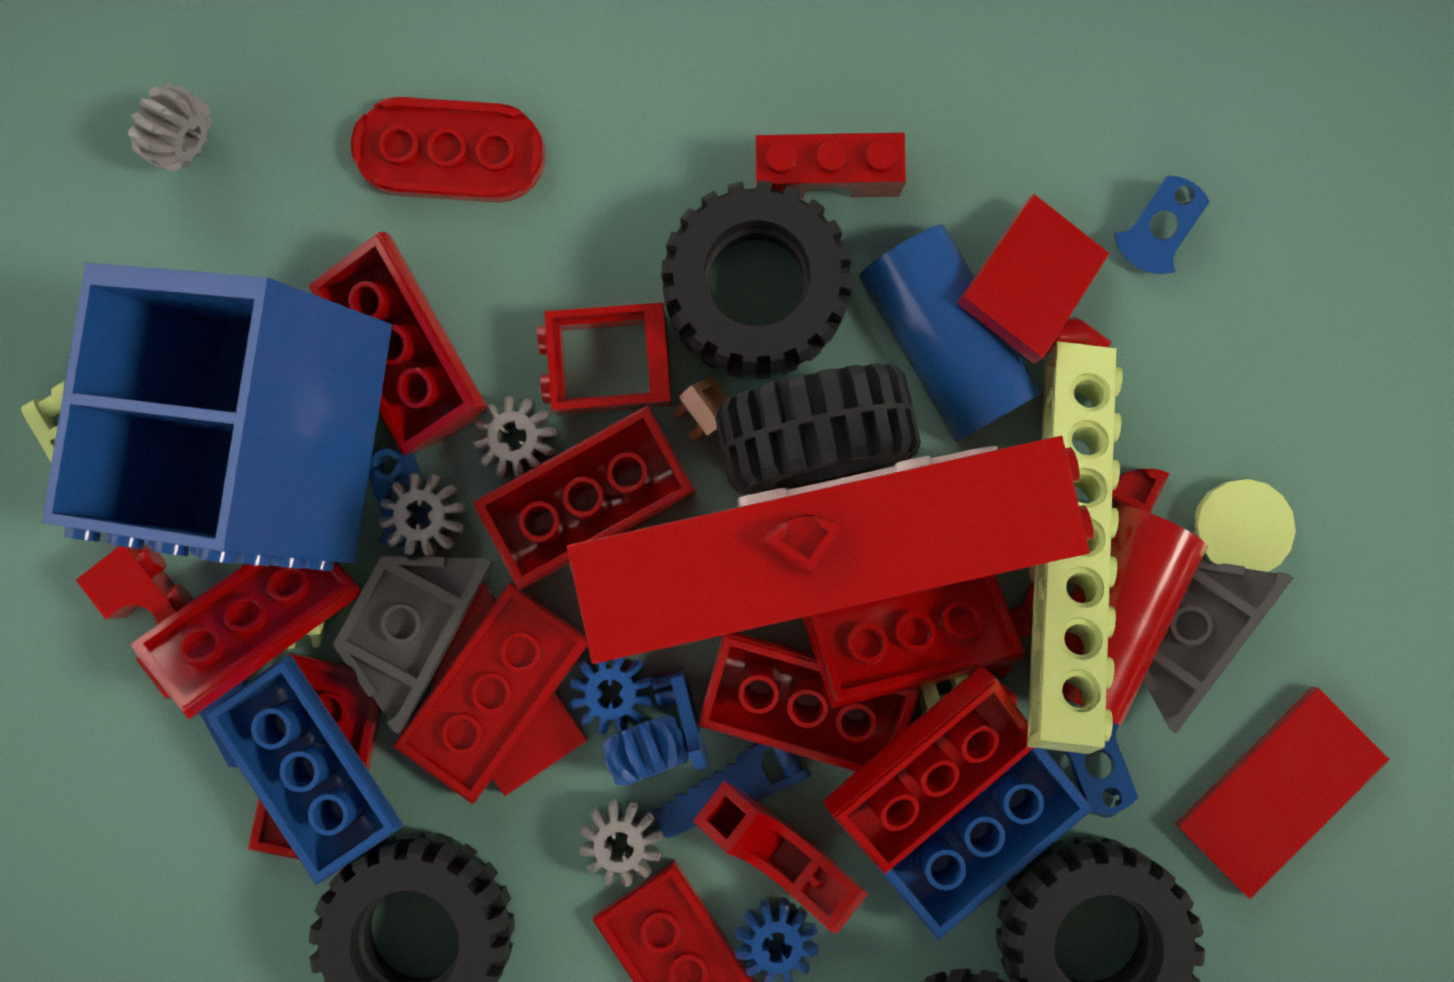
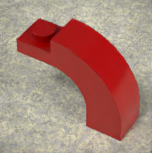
[693,781,869,934]

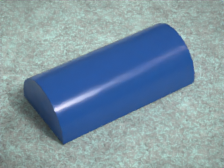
[859,224,1042,442]
[203,656,404,885]
[873,748,1093,941]

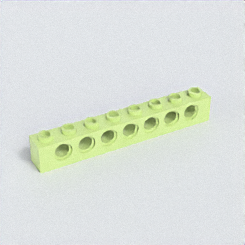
[1027,341,1123,754]

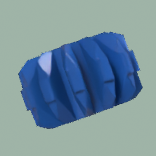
[570,657,654,735]
[602,715,689,786]
[734,897,819,982]

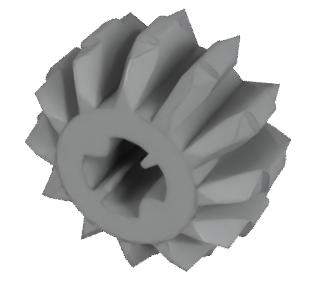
[128,83,213,173]
[473,396,558,478]
[379,473,466,557]
[578,799,663,887]

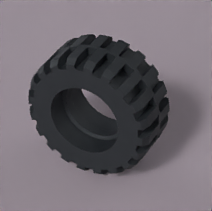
[661,180,853,379]
[715,363,921,494]
[308,832,515,982]
[996,836,1205,982]

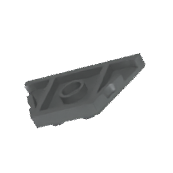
[333,556,494,734]
[1143,560,1294,734]

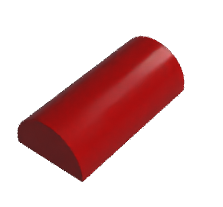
[308,232,488,456]
[472,405,696,591]
[1028,504,1208,726]
[697,632,920,772]
[822,666,1033,874]

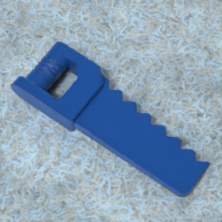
[652,743,811,838]

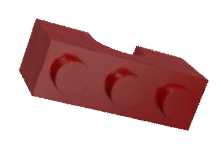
[755,132,906,199]
[76,545,194,699]

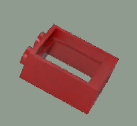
[537,302,673,415]

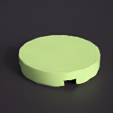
[1193,479,1296,572]

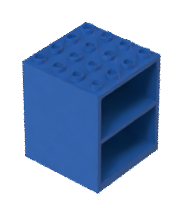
[41,262,392,571]

